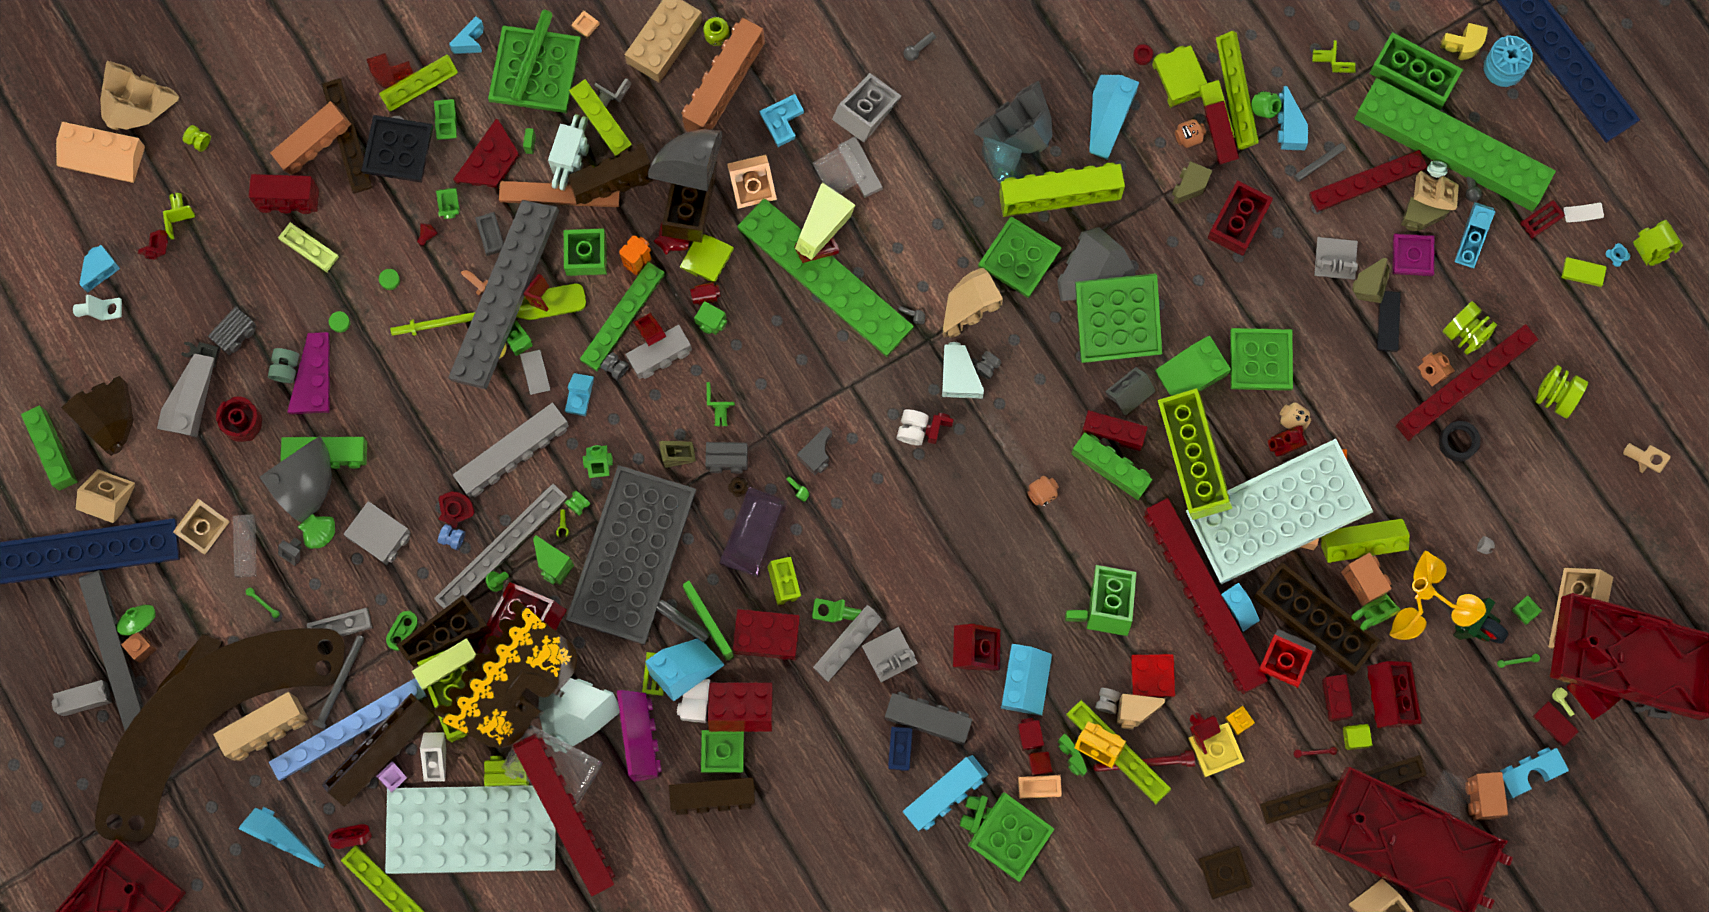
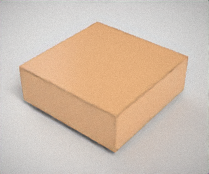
[572,11,600,38]

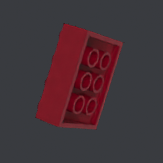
[473,582,567,654]

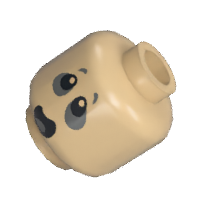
[1280,403,1311,431]

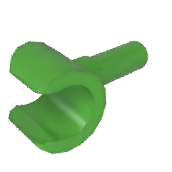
[786,476,809,502]

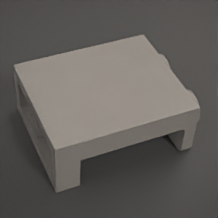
[343,501,411,565]

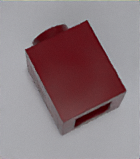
[1017,718,1044,751]

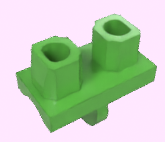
[959,796,992,835]

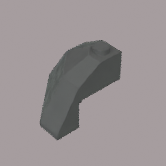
[973,81,1052,154]
[1057,227,1136,301]

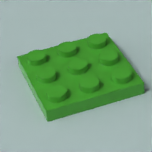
[978,217,1062,298]
[1230,328,1293,391]
[968,792,1054,882]

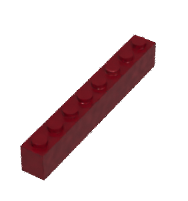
[1396,324,1539,442]
[513,733,615,897]

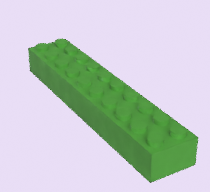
[1354,78,1556,212]

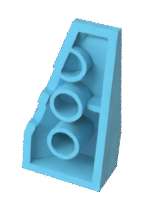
[1089,75,1139,160]
[239,807,325,868]

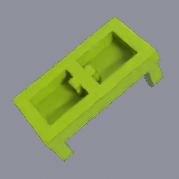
[767,557,801,606]

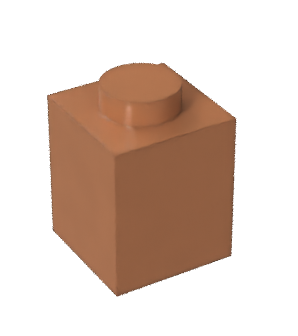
[121,632,157,663]

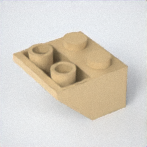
[1348,879,1413,912]

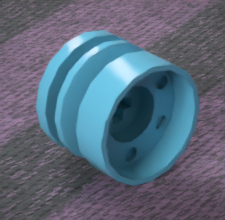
[1484,35,1533,87]

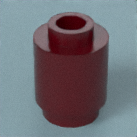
[690,282,721,305]

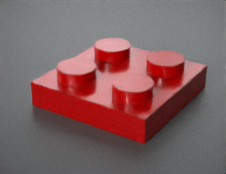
[1131,654,1175,697]

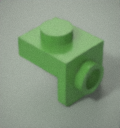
[436,187,460,219]

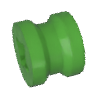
[564,491,590,516]

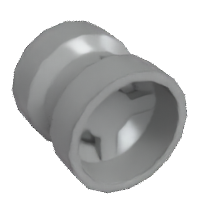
[1096,688,1121,714]

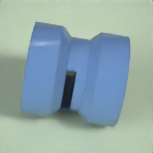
[438,524,465,550]

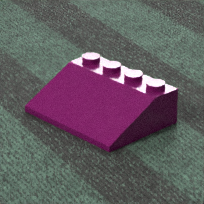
[617,690,662,782]

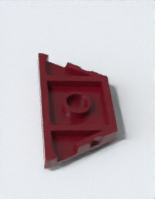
[453,119,520,188]

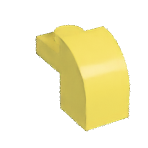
[1440,23,1488,60]

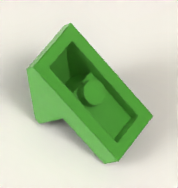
[506,320,532,356]

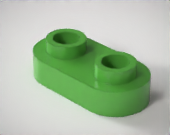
[386,611,419,651]

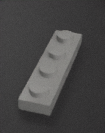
[813,605,882,681]

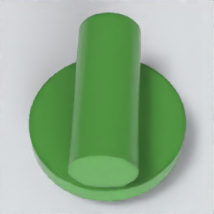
[486,571,509,592]

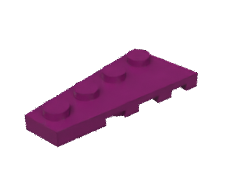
[287,332,330,414]

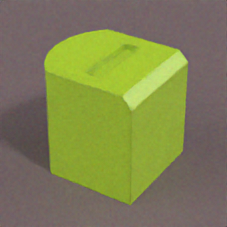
[1343,724,1372,750]

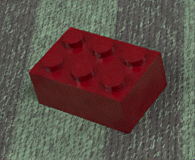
[249,174,319,214]
[1207,180,1273,256]
[733,609,800,660]
[708,683,773,732]

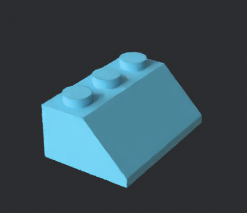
[1001,644,1052,716]

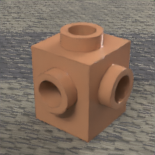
[1418,352,1455,387]

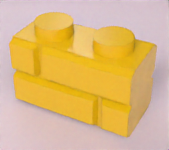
[1075,721,1126,768]

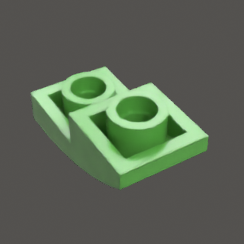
[1058,734,1087,777]

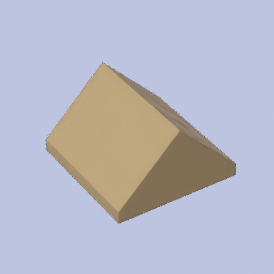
[173,499,230,555]

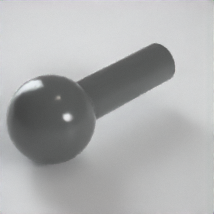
[903,32,937,61]
[1466,177,1482,202]

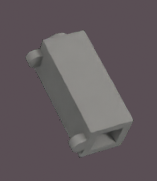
[52,680,112,717]

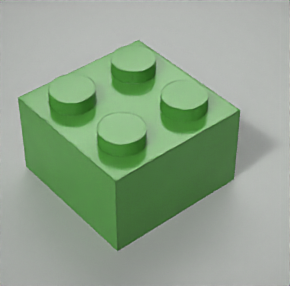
[564,229,607,276]

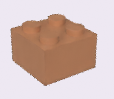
[1341,553,1392,607]
[1465,772,1508,821]

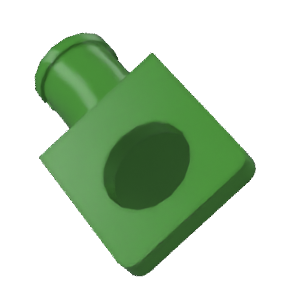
[707,382,735,427]
[812,598,861,623]

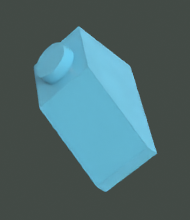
[79,245,120,293]
[1221,583,1260,632]

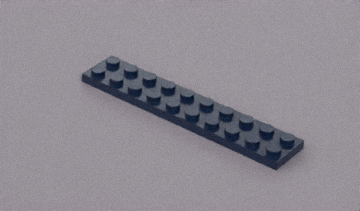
[1497,0,1640,143]
[0,518,180,585]

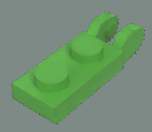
[1351,594,1401,631]

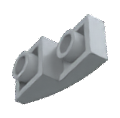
[520,350,550,395]

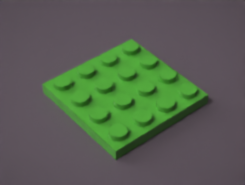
[488,26,581,113]
[1075,273,1162,363]

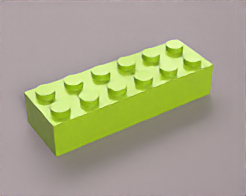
[999,163,1125,217]
[1158,388,1233,520]

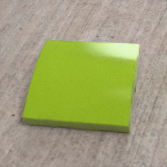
[680,234,734,283]

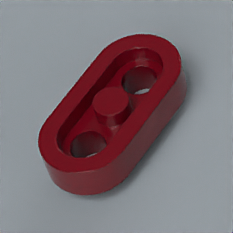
[328,824,372,849]

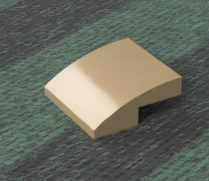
[1414,171,1459,210]

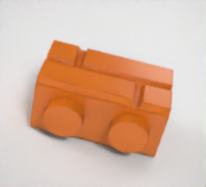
[619,236,651,275]

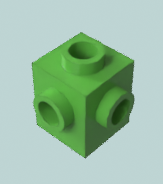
[583,445,613,478]

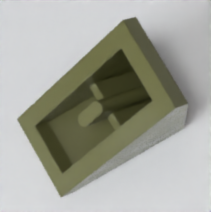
[659,441,696,468]

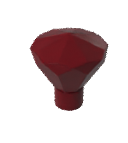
[417,223,438,246]

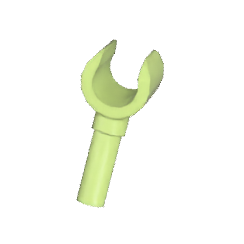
[1552,688,1575,716]

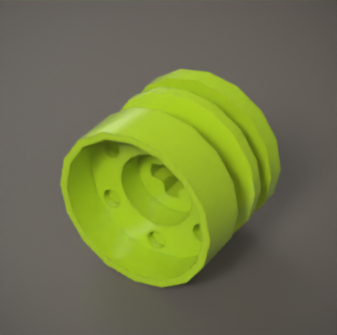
[1442,301,1497,356]
[1535,365,1588,419]

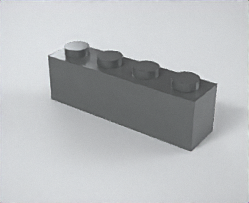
[885,692,972,745]

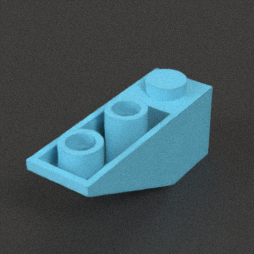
[1277,86,1308,150]
[1455,202,1495,268]

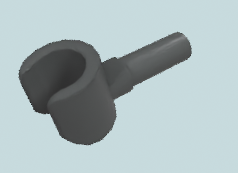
[899,306,925,325]

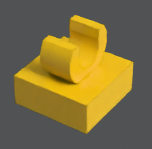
[1225,706,1255,735]

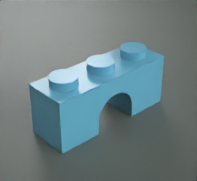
[1500,747,1569,800]

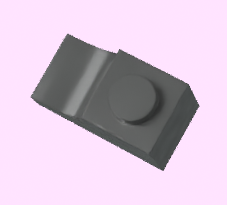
[797,426,832,476]

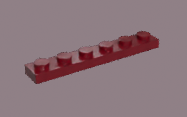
[1309,150,1428,212]

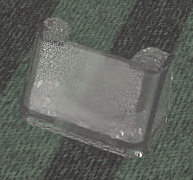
[502,725,603,807]

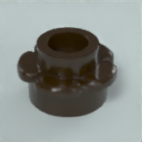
[728,477,749,497]

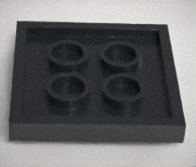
[362,115,433,183]

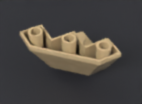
[942,268,1003,338]

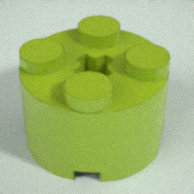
[1633,220,1683,266]

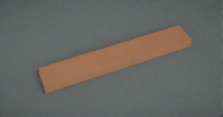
[499,181,620,207]

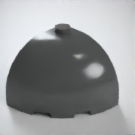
[648,129,722,191]
[259,436,332,522]

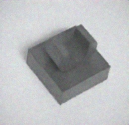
[278,538,301,566]

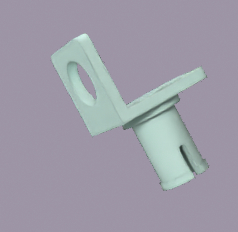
[73,295,122,321]

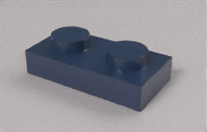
[888,727,912,771]

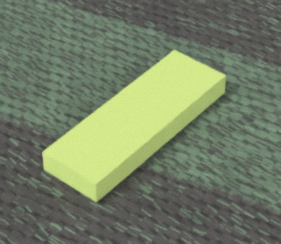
[278,222,339,273]
[412,638,476,690]

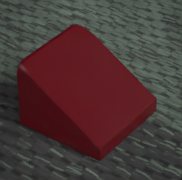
[1028,752,1052,776]

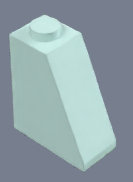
[942,342,984,399]

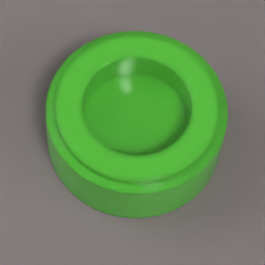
[379,269,400,290]
[329,311,350,333]

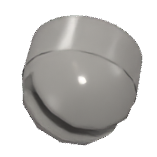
[1477,536,1495,554]

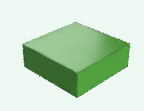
[523,128,536,154]
[1512,595,1542,625]
[1065,610,1088,622]

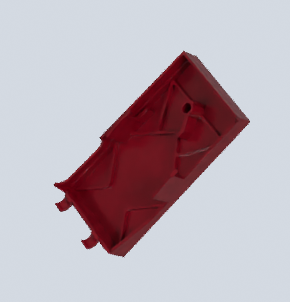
[55,839,186,912]

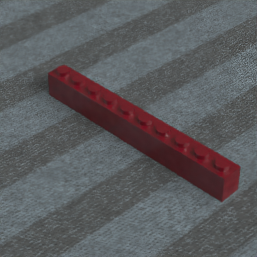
[1143,498,1268,695]

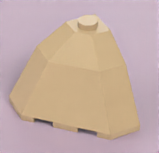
[100,61,179,130]

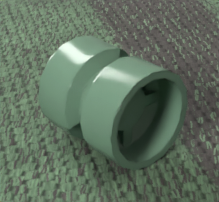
[267,348,299,383]

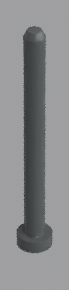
[312,635,364,730]

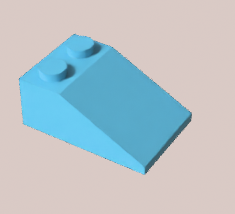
[645,638,724,701]

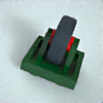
[1453,598,1509,644]

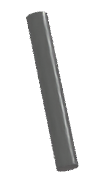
[1293,143,1346,182]

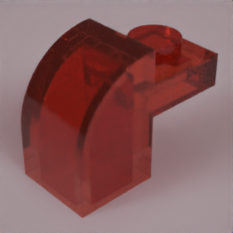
[366,53,414,89]

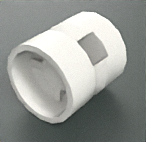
[897,410,929,445]

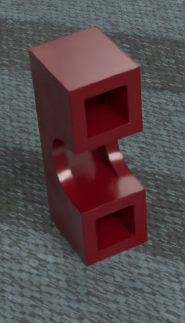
[1081,410,1148,451]

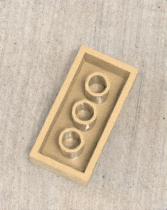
[625,0,703,83]
[213,692,308,761]

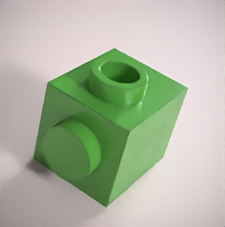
[694,301,727,335]

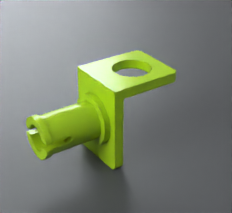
[1313,40,1356,73]
[163,193,195,240]

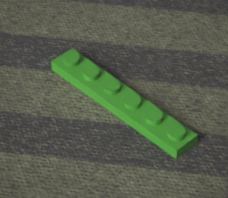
[580,262,665,371]

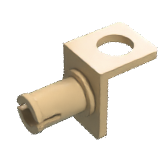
[1623,443,1670,473]

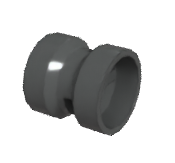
[974,351,1002,380]
[601,352,629,380]

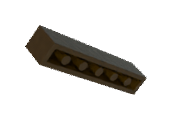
[321,693,434,807]

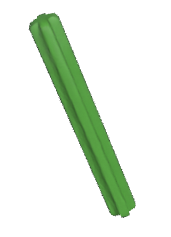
[510,10,553,101]

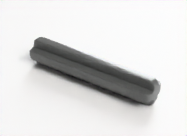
[657,600,710,642]

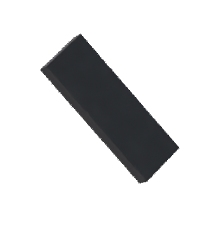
[1377,291,1401,352]

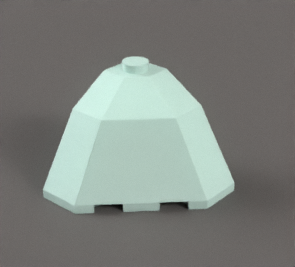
[539,678,620,753]

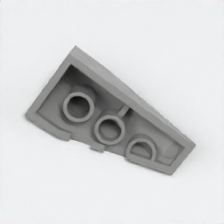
[157,354,215,437]

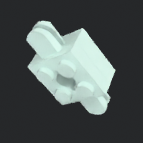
[548,114,589,191]

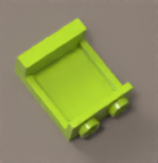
[1152,45,1207,107]

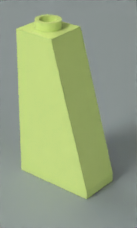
[795,183,855,260]

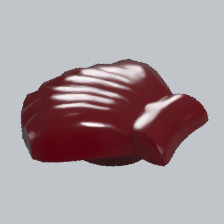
[654,223,689,255]
[438,491,474,528]

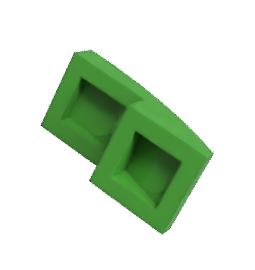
[434,99,457,140]

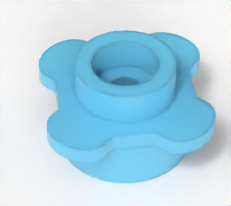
[1606,243,1630,267]

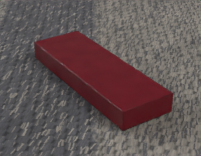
[1204,101,1239,164]

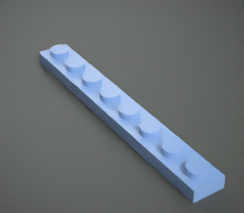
[269,678,427,781]

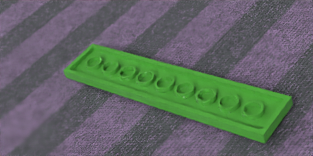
[737,199,914,357]

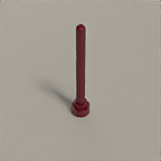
[1093,750,1195,772]

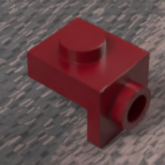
[138,229,168,260]
[925,413,954,444]

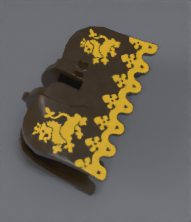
[434,600,577,748]

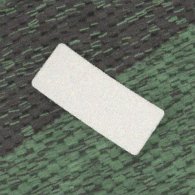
[1564,203,1604,222]

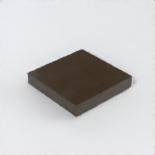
[1198,846,1253,900]

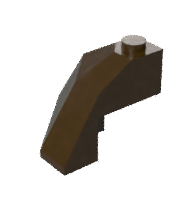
[61,376,134,456]

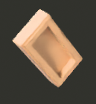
[1018,775,1062,799]

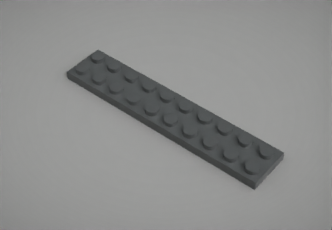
[448,200,559,390]

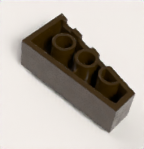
[568,143,653,204]
[396,594,492,667]

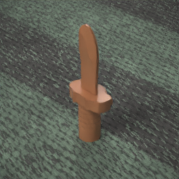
[461,270,488,296]

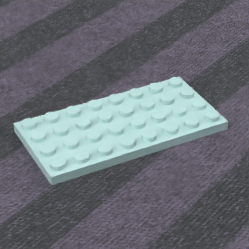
[1186,439,1373,584]
[385,785,556,874]

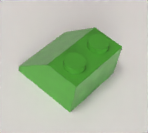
[533,535,574,585]

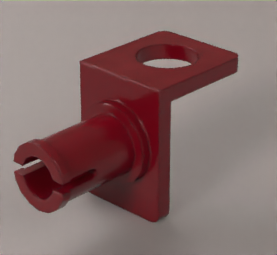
[523,274,549,312]
[1189,713,1221,755]

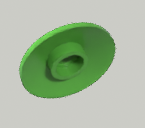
[116,605,156,635]

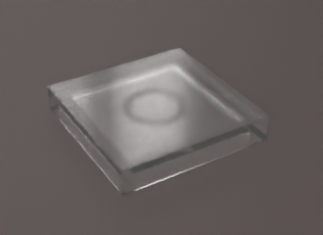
[813,143,866,194]

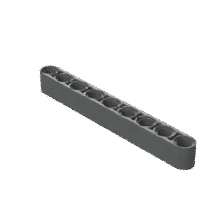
[79,570,144,731]

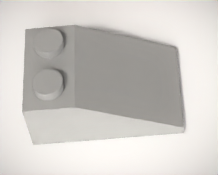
[832,73,901,142]

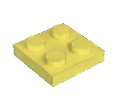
[1188,722,1244,777]

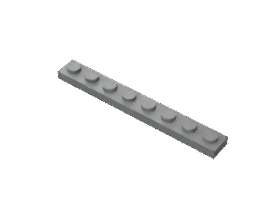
[434,484,568,609]

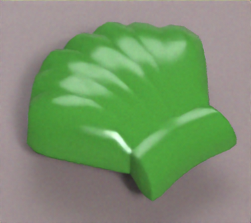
[298,514,335,549]

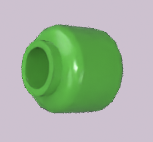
[1251,91,1282,118]

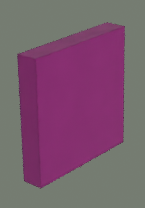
[1393,234,1435,276]

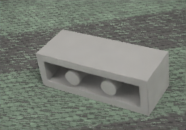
[626,325,692,379]

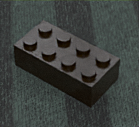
[662,162,717,243]

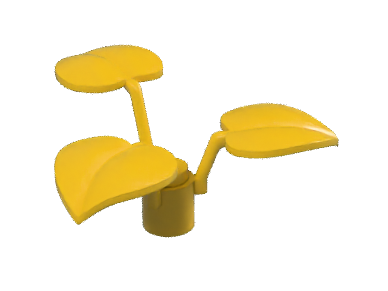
[1389,551,1486,640]

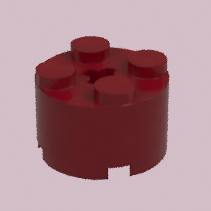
[216,396,262,442]

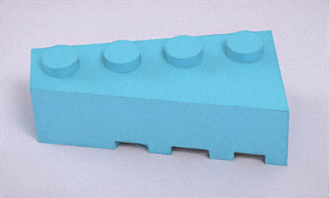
[902,755,989,831]

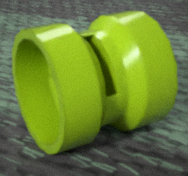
[183,125,211,152]

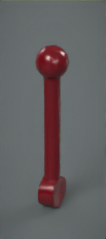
[1293,747,1338,758]

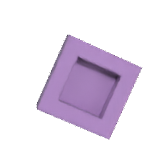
[376,762,407,792]

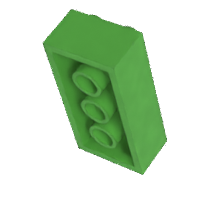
[1369,32,1463,110]

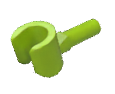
[556,509,570,537]

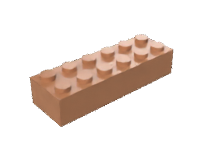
[682,18,765,132]

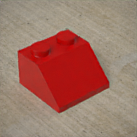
[1259,634,1313,688]

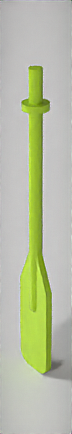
[390,284,586,336]

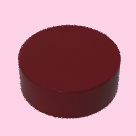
[1133,44,1153,65]

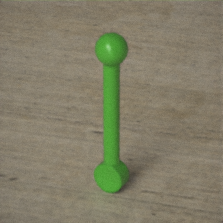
[246,588,280,618]
[1497,654,1540,668]

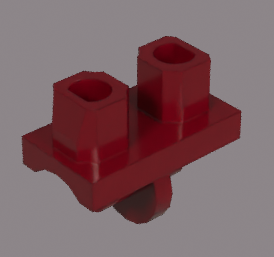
[1268,426,1308,457]

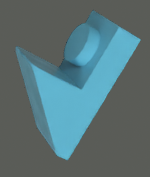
[449,17,485,54]
[565,373,594,416]

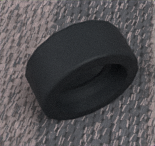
[1439,421,1481,462]

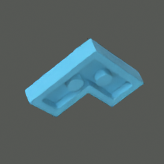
[760,94,804,147]

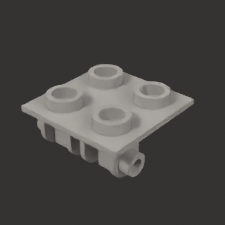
[1314,237,1358,280]
[862,627,918,682]

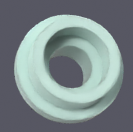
[1427,161,1448,178]

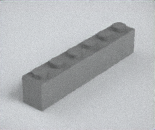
[453,402,569,498]

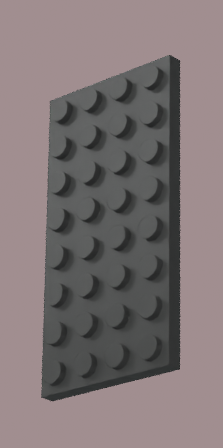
[566,465,697,645]

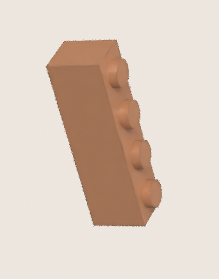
[270,101,351,175]

